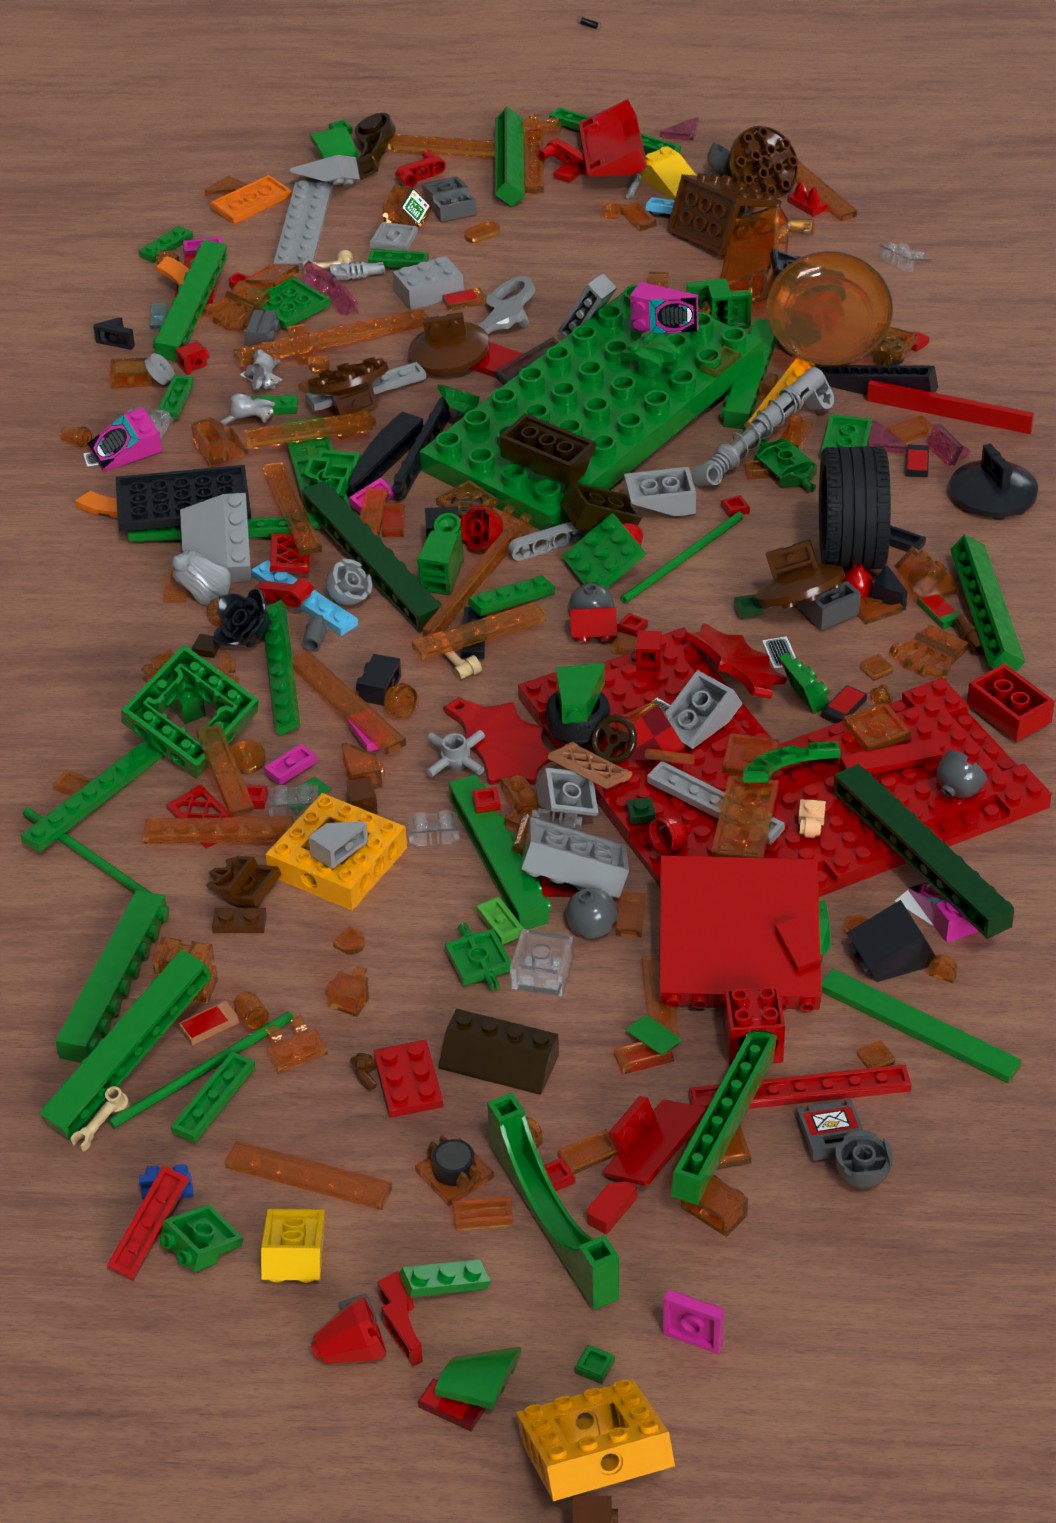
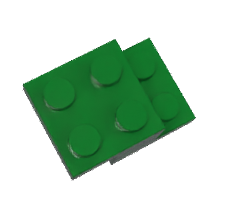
[686,279,752,329]

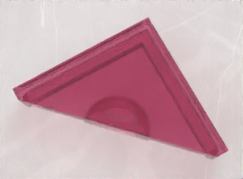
[660,117,698,140]
[867,420,907,454]

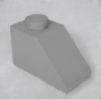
[309,821,368,869]

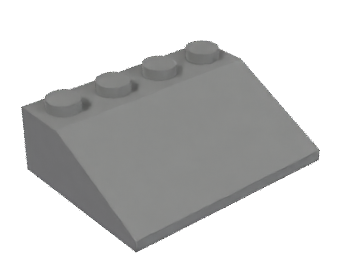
[180,493,252,582]
[521,817,629,898]

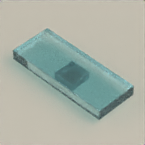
[150,303,168,329]

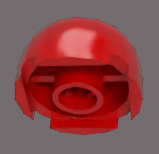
[460,505,503,550]

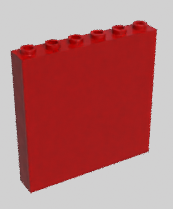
[659,855,822,1012]

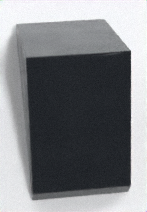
[871,565,908,611]

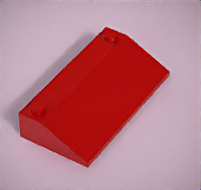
[579,99,648,176]

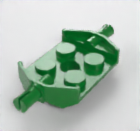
[754,437,817,492]

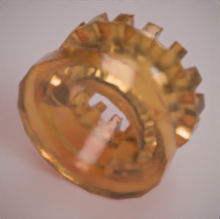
[870,684,893,708]

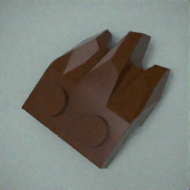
[206,856,281,908]

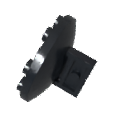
[949,443,1038,520]

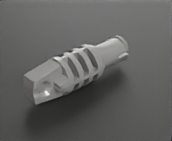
[330,261,385,281]

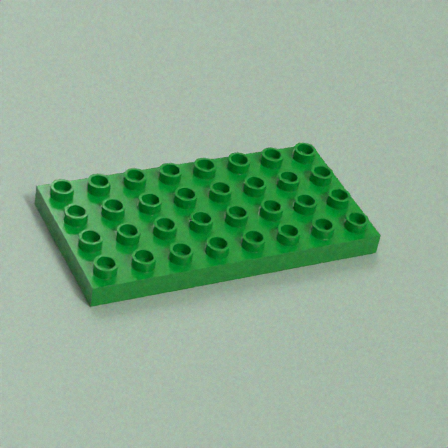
[419,284,763,531]

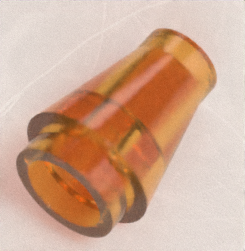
[60,426,92,447]

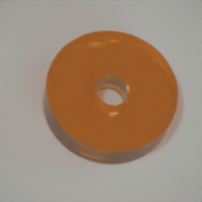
[227,741,266,774]

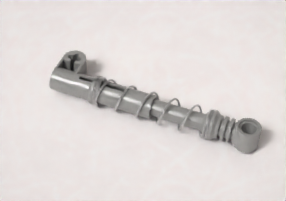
[692,367,834,486]

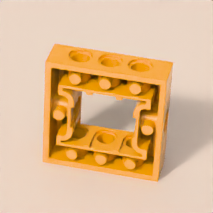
[266,793,407,911]
[516,1379,675,1501]

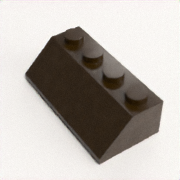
[499,413,596,485]
[438,1008,559,1095]

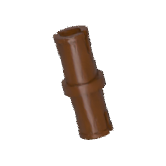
[954,613,984,655]

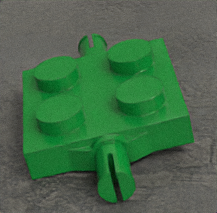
[445,922,513,991]

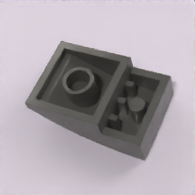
[422,176,477,222]

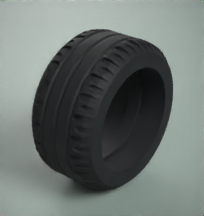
[546,691,610,745]

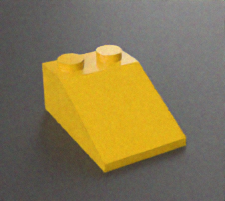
[639,146,696,200]
[261,1209,325,1283]

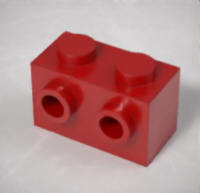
[570,607,618,642]

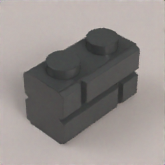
[244,310,280,350]

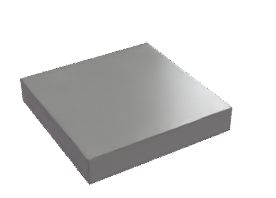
[370,222,418,251]

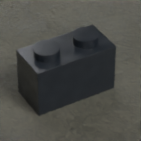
[356,654,402,706]

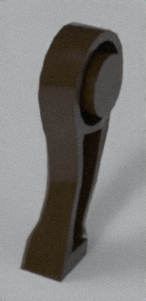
[355,113,396,180]

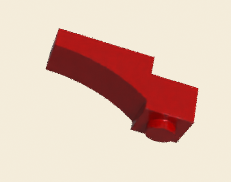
[377,1271,423,1367]

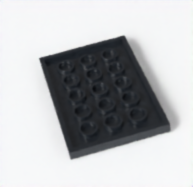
[115,465,251,532]

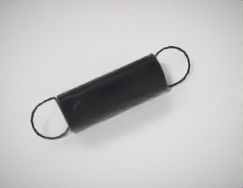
[578,17,601,29]

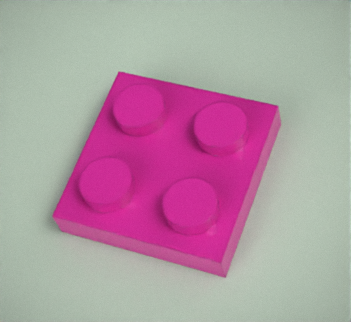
[663,1290,724,1354]

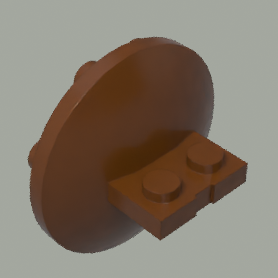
[729,126,798,199]
[409,312,490,377]
[307,357,389,420]
[755,539,845,609]

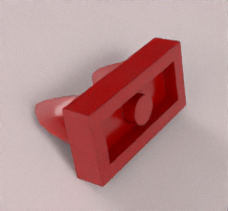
[787,182,827,217]

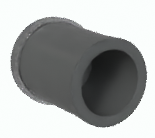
[302,615,329,652]

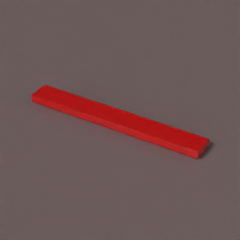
[867,380,1034,434]
[689,1064,912,1110]

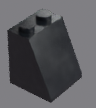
[847,900,940,982]

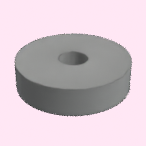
[145,353,175,385]

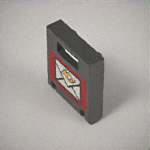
[796,1099,864,1161]

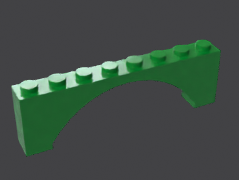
[487,1092,619,1310]

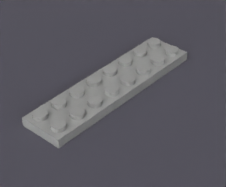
[274,180,333,270]

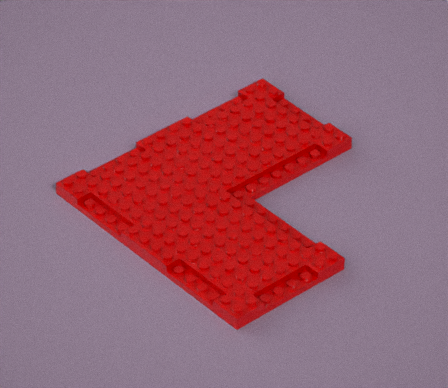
[518,627,1052,897]

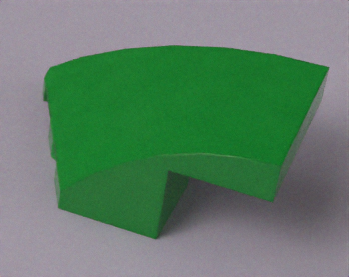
[310,126,358,159]
[304,449,361,497]
[435,1347,522,1410]

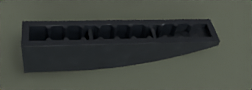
[815,365,938,395]
[349,412,423,497]

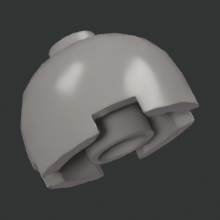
[326,559,372,605]

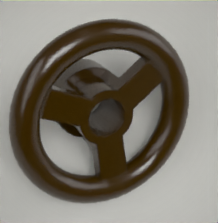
[591,715,637,764]

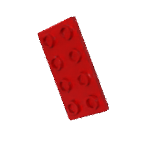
[603,1096,707,1186]

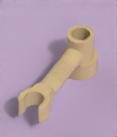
[303,250,353,276]
[434,636,482,680]
[71,1086,130,1152]

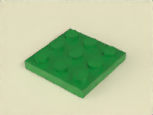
[247,276,331,329]
[562,513,647,589]

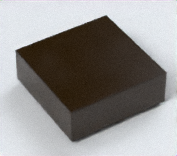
[191,634,221,658]

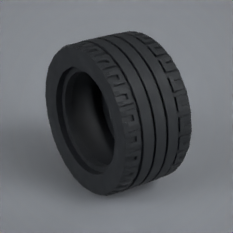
[819,446,891,569]

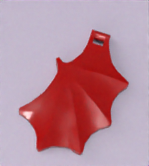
[684,623,787,699]
[443,697,553,785]

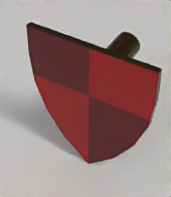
[624,705,685,761]

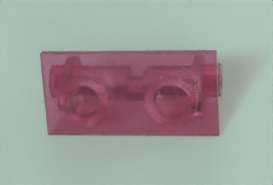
[329,280,359,315]

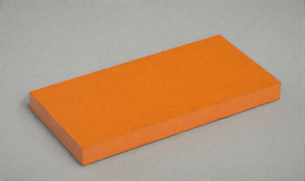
[210,175,292,224]

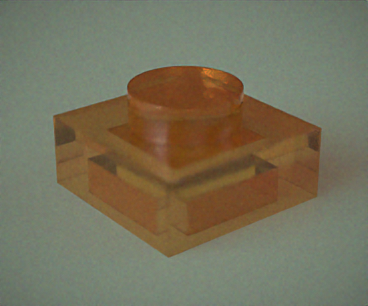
[759,373,778,401]

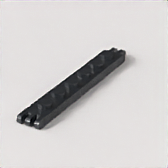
[392,397,451,501]

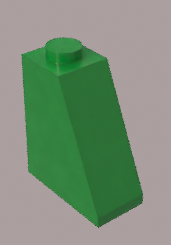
[556,663,605,724]

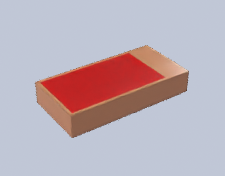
[179,1001,239,1046]

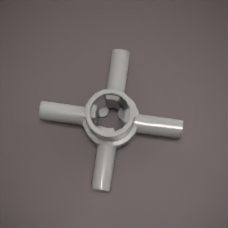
[426,730,485,778]

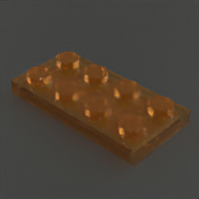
[711,776,779,858]

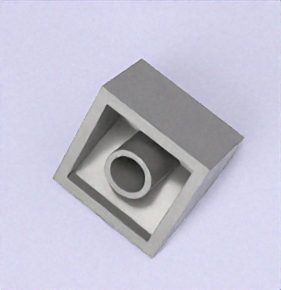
[536,768,598,816]

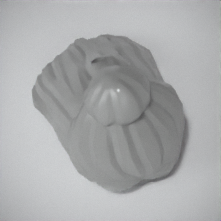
[171,550,231,606]

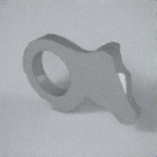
[478,276,536,335]

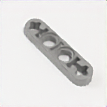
[508,521,590,561]

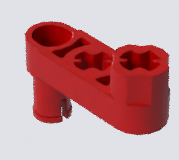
[537,138,587,175]
[395,149,446,189]
[253,577,314,607]

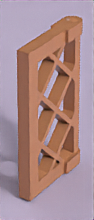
[548,742,632,789]

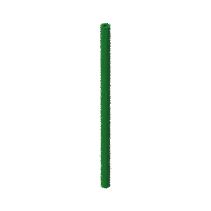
[620,512,743,604]
[23,807,152,893]
[108,1011,294,1129]

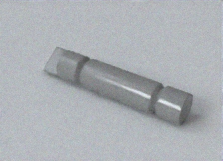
[626,174,642,200]

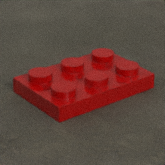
[374,1039,444,1118]

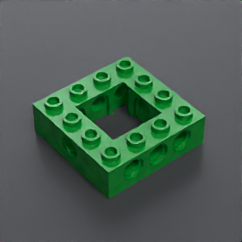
[121,644,259,779]

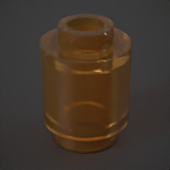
[234,991,269,1030]

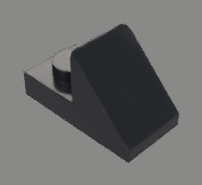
[93,317,135,350]

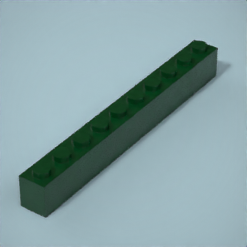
[302,481,443,633]
[834,764,1014,939]

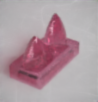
[303,260,341,294]
[926,424,970,465]

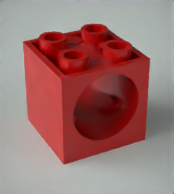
[723,986,785,1066]

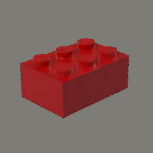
[967,663,1055,742]

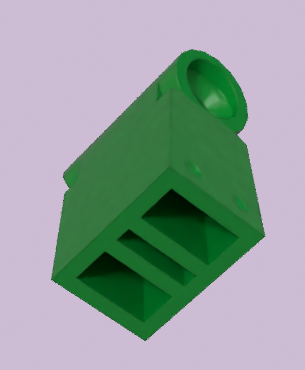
[417,513,464,596]

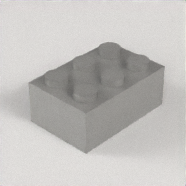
[393,256,464,311]

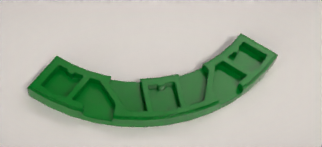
[743,741,840,782]

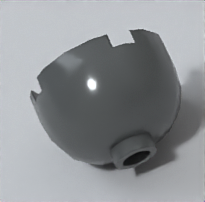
[707,142,732,176]
[569,583,614,615]
[936,750,988,799]
[566,888,619,939]
[835,1131,892,1189]

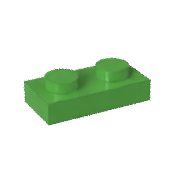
[477,897,524,945]

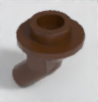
[350,1053,377,1091]

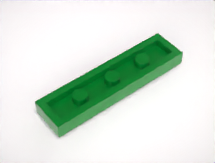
[468,575,555,616]
[171,1052,256,1143]

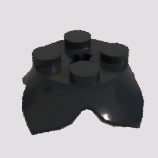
[213,588,272,648]

